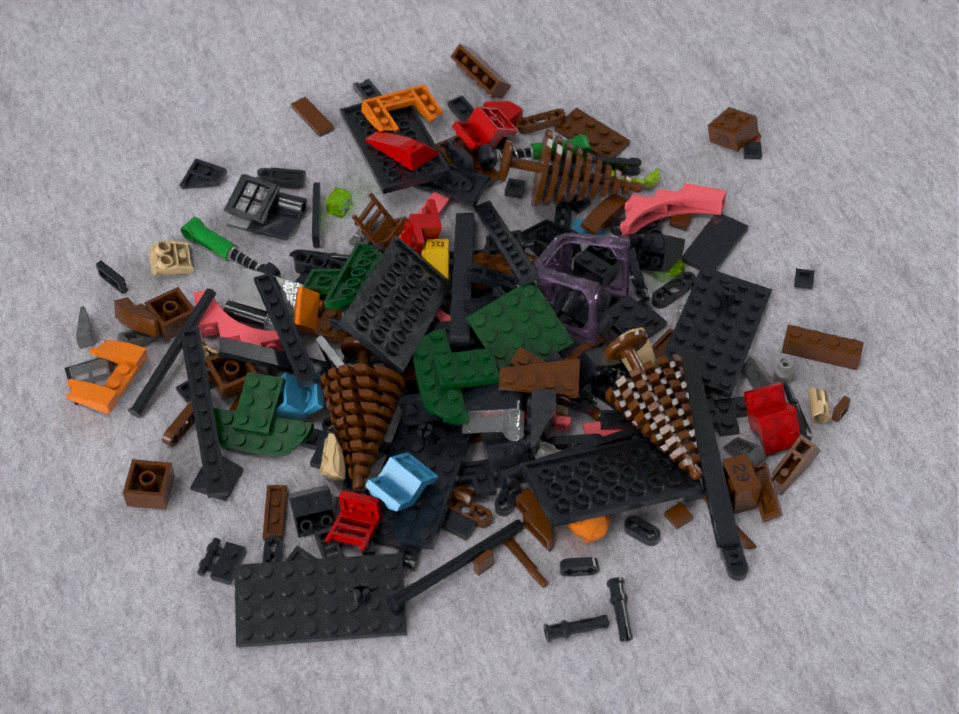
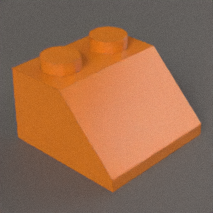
[293,286,323,335]

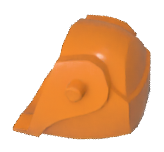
[567,515,610,544]

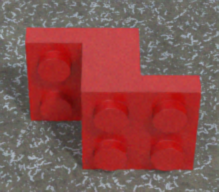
[451,106,518,151]
[401,199,442,255]
[743,382,800,455]

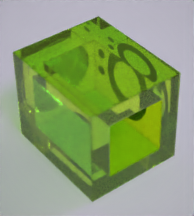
[325,187,353,219]

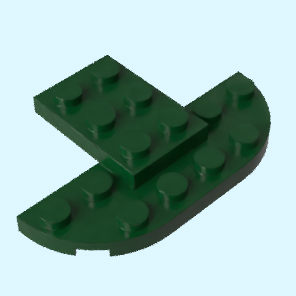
[302,243,382,310]
[413,329,499,425]
[213,372,315,457]

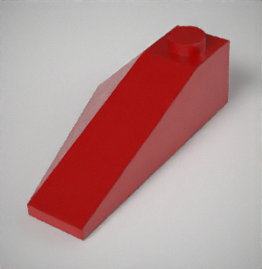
[365,130,439,171]

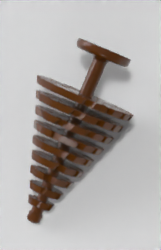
[498,129,642,207]
[604,330,703,480]
[319,337,406,491]

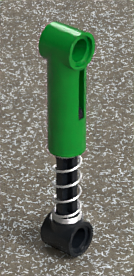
[477,135,592,170]
[180,217,281,277]

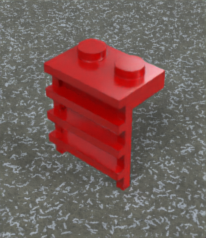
[325,490,383,551]

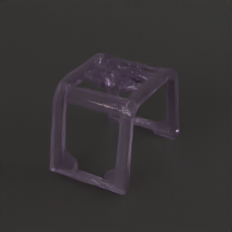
[535,233,630,344]

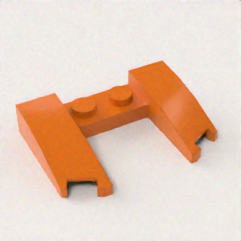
[361,84,443,132]
[66,340,148,415]

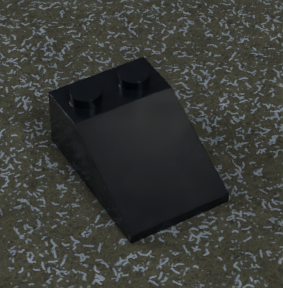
[522,219,582,265]

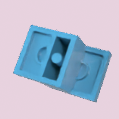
[276,372,324,421]
[365,452,439,511]

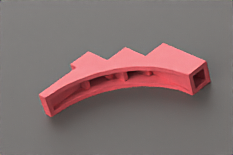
[620,183,727,235]
[193,290,298,351]

